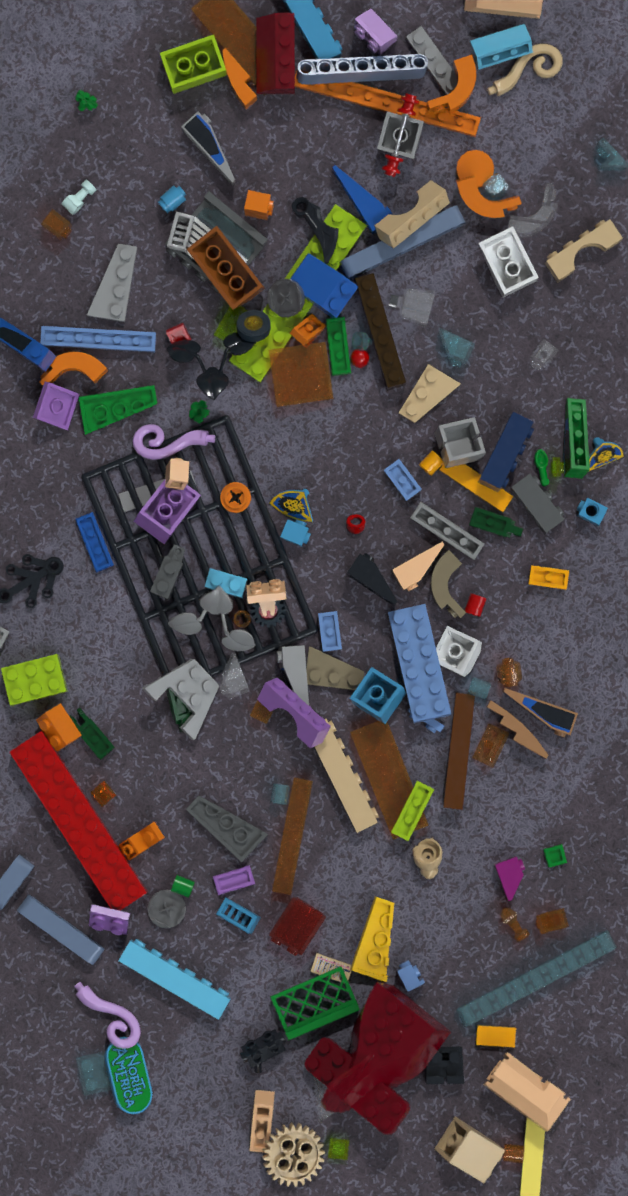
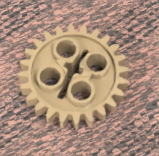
[262,1123,325,1187]

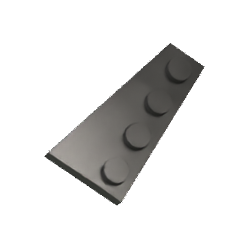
[186,795,268,862]

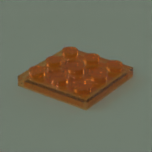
[268,342,333,407]

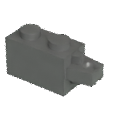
[150,545,185,600]

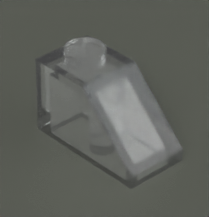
[219,652,250,700]

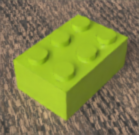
[160,35,227,94]
[1,654,68,706]

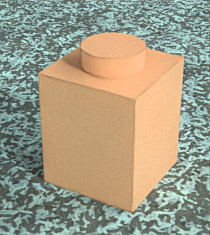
[165,458,189,490]

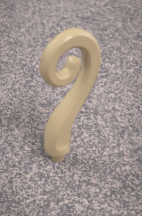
[487,44,563,96]

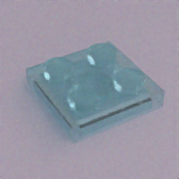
[76,1051,112,1096]

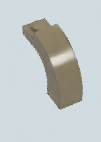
[431,550,466,619]

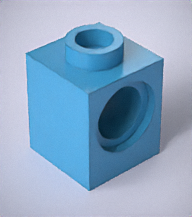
[576,498,608,526]

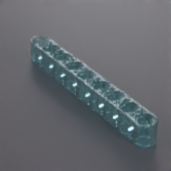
[456,930,617,1027]

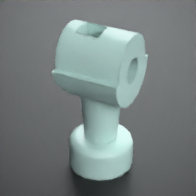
[61,180,96,215]

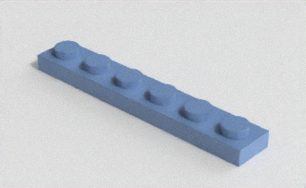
[40,326,156,352]

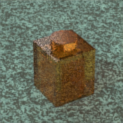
[41,209,72,241]

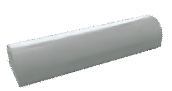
[410,502,485,560]

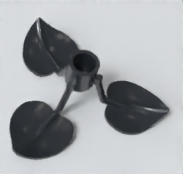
[166,332,256,400]

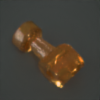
[500,907,530,943]

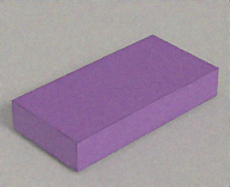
[213,865,255,895]

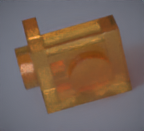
[536,908,569,934]

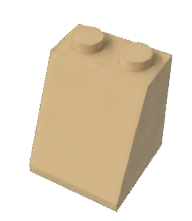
[434,1116,505,1183]

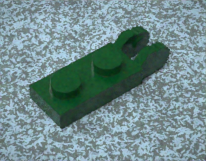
[69,708,115,760]

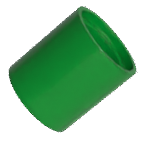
[171,875,195,898]

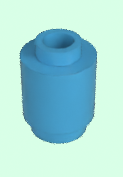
[158,185,186,214]

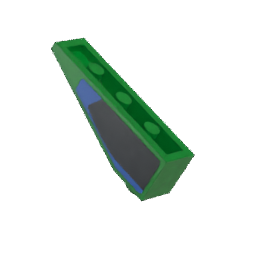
[563,398,590,479]

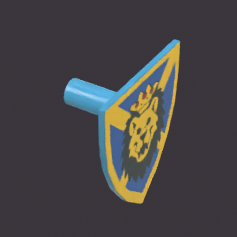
[589,437,624,471]
[269,489,313,522]

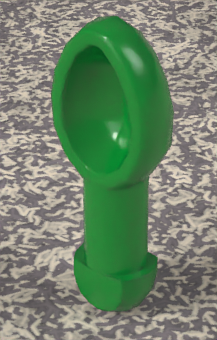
[534,449,549,487]

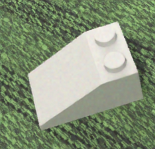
[478,226,539,298]

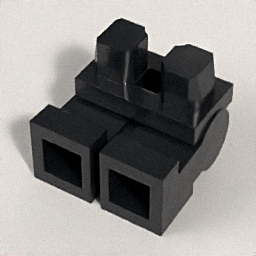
[426,1046,464,1084]

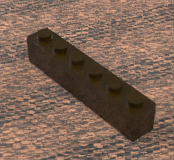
[355,273,406,391]

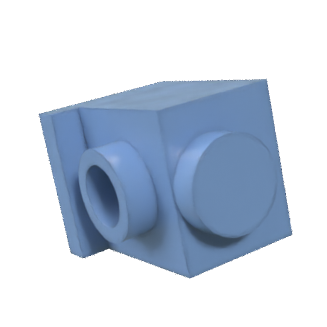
[397,960,425,992]

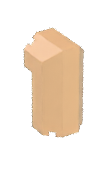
[464,0,543,19]
[483,1052,571,1132]

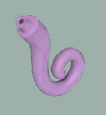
[132,424,215,460]
[74,982,141,1049]

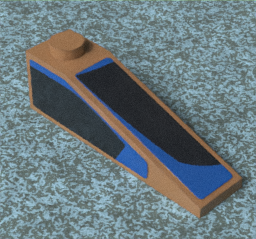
[503,688,578,738]

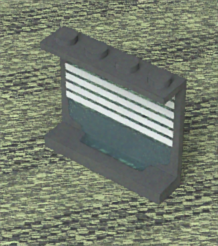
[165,191,268,294]

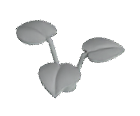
[168,586,256,651]

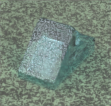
[596,138,628,171]

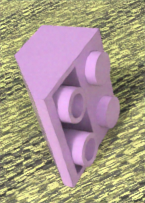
[354,9,397,55]

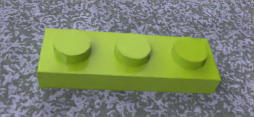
[391,781,434,841]

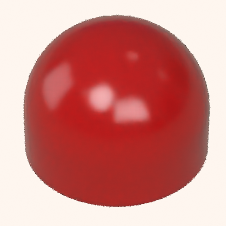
[350,349,369,368]
[346,514,365,534]

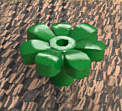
[75,90,98,111]

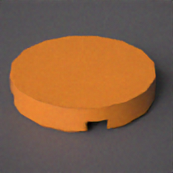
[456,150,494,188]

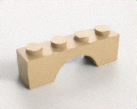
[375,180,450,249]
[545,220,623,283]

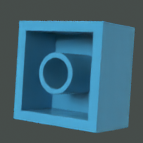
[350,667,407,724]

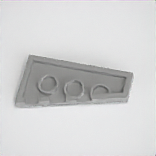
[87,244,137,322]

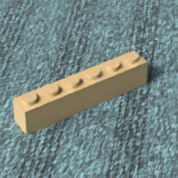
[315,719,379,833]

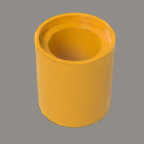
[419,451,443,476]

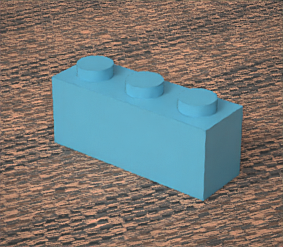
[470,24,533,69]

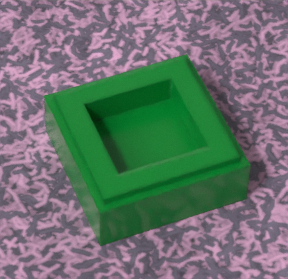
[543,844,567,868]

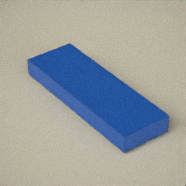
[75,512,114,573]

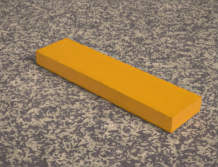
[439,464,514,513]

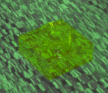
[551,457,564,478]
[328,1138,349,1160]

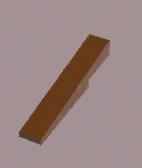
[443,693,475,810]

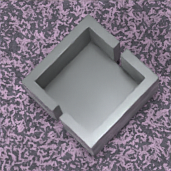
[434,417,486,468]

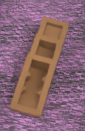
[486,700,548,759]

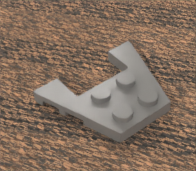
[142,659,219,740]

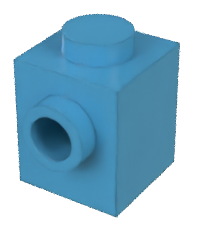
[280,519,311,547]

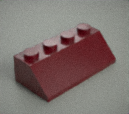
[256,13,295,94]

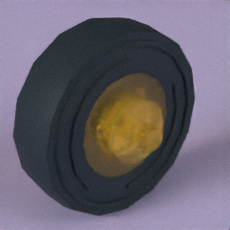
[237,310,271,342]

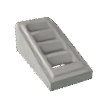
[167,212,195,252]

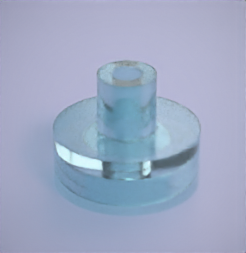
[352,332,372,351]

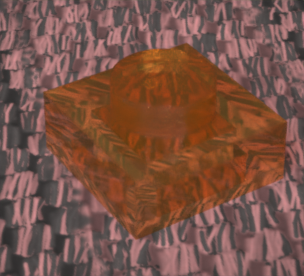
[250,700,274,724]
[90,781,116,807]

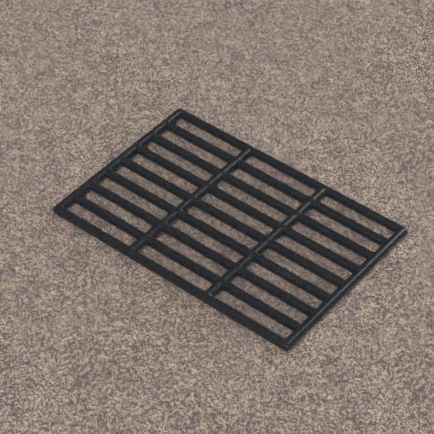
[81,415,318,677]

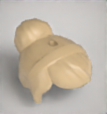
[412,838,443,879]

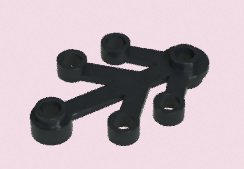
[0,554,64,608]

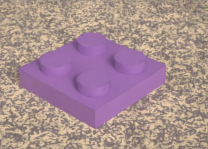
[33,382,79,430]
[89,904,130,935]

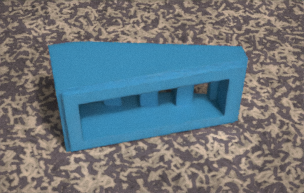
[216,897,261,934]

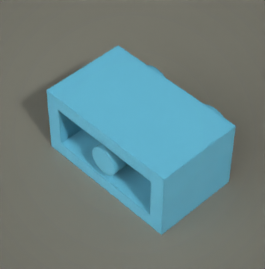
[205,568,248,598]

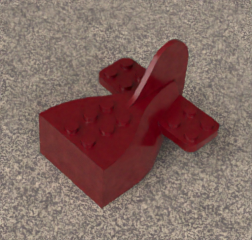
[305,982,451,1135]

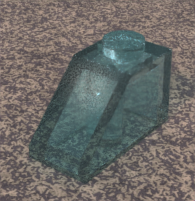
[438,328,475,368]

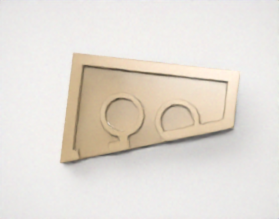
[398,364,461,423]

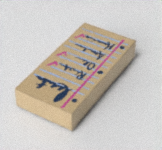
[310,953,351,984]

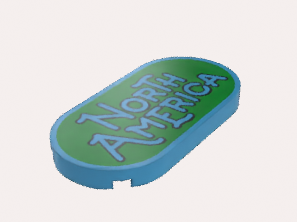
[104,1037,152,1114]

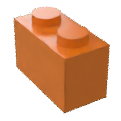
[244,190,274,220]
[36,704,82,752]

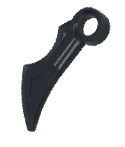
[292,197,339,264]

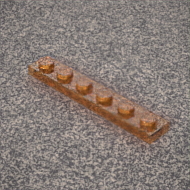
[272,777,313,895]

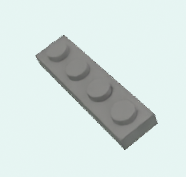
[406,26,457,95]

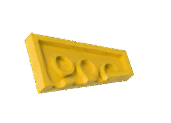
[350,896,394,982]

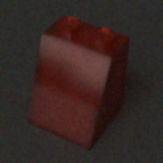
[269,895,326,956]

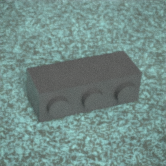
[510,474,565,534]

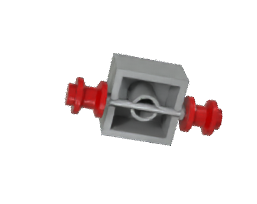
[377,93,424,177]

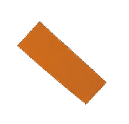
[222,48,257,109]

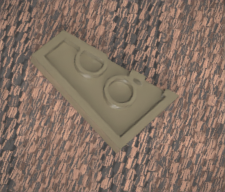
[306,646,364,690]

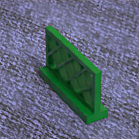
[270,966,360,1040]

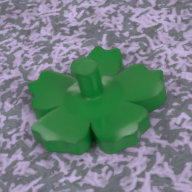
[189,400,209,424]

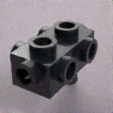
[240,1029,286,1073]

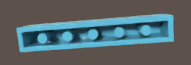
[119,939,231,1020]

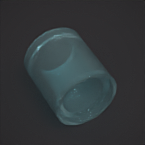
[467,677,491,699]
[270,783,290,805]

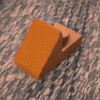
[290,314,326,347]

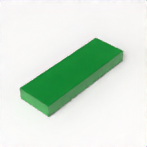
[326,317,351,376]

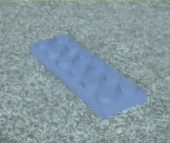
[388,604,451,723]

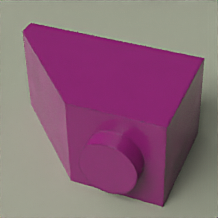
[494,856,525,901]

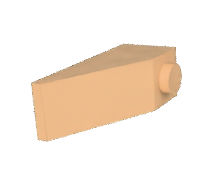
[392,541,444,592]
[249,1090,275,1153]

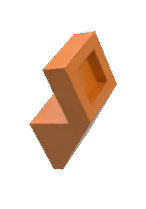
[119,821,165,861]

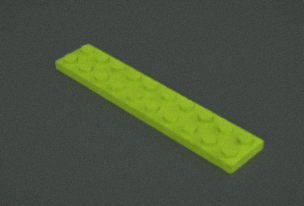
[229,204,367,383]

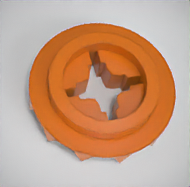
[220,482,251,513]

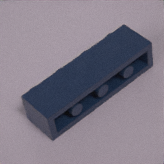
[478,412,534,492]

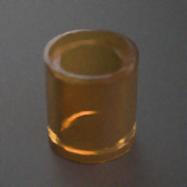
[503,1144,525,1163]

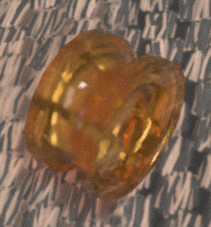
[234,610,251,628]

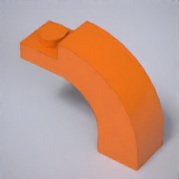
[427,55,476,114]
[456,176,521,218]
[40,352,108,386]

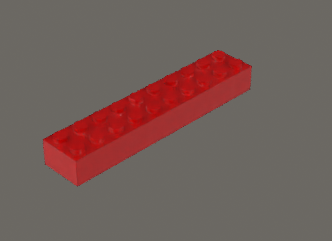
[10,731,148,911]

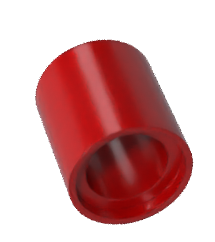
[464,593,487,617]

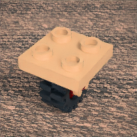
[246,579,287,627]

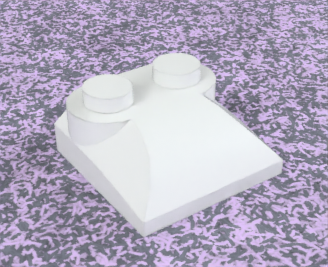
[436,626,482,677]

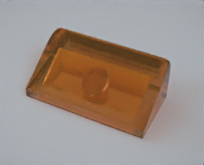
[472,724,509,768]

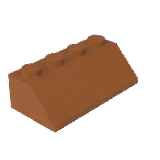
[187,226,265,310]

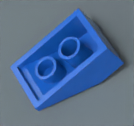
[290,253,358,318]

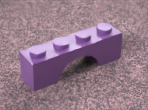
[257,678,331,748]

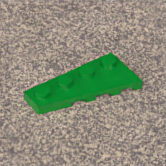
[79,385,158,435]

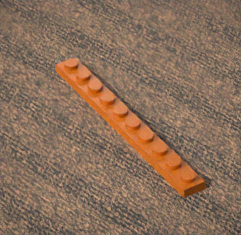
[295,71,481,137]

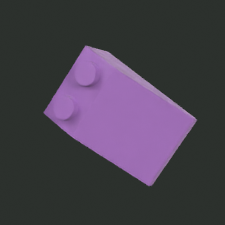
[133,480,201,544]

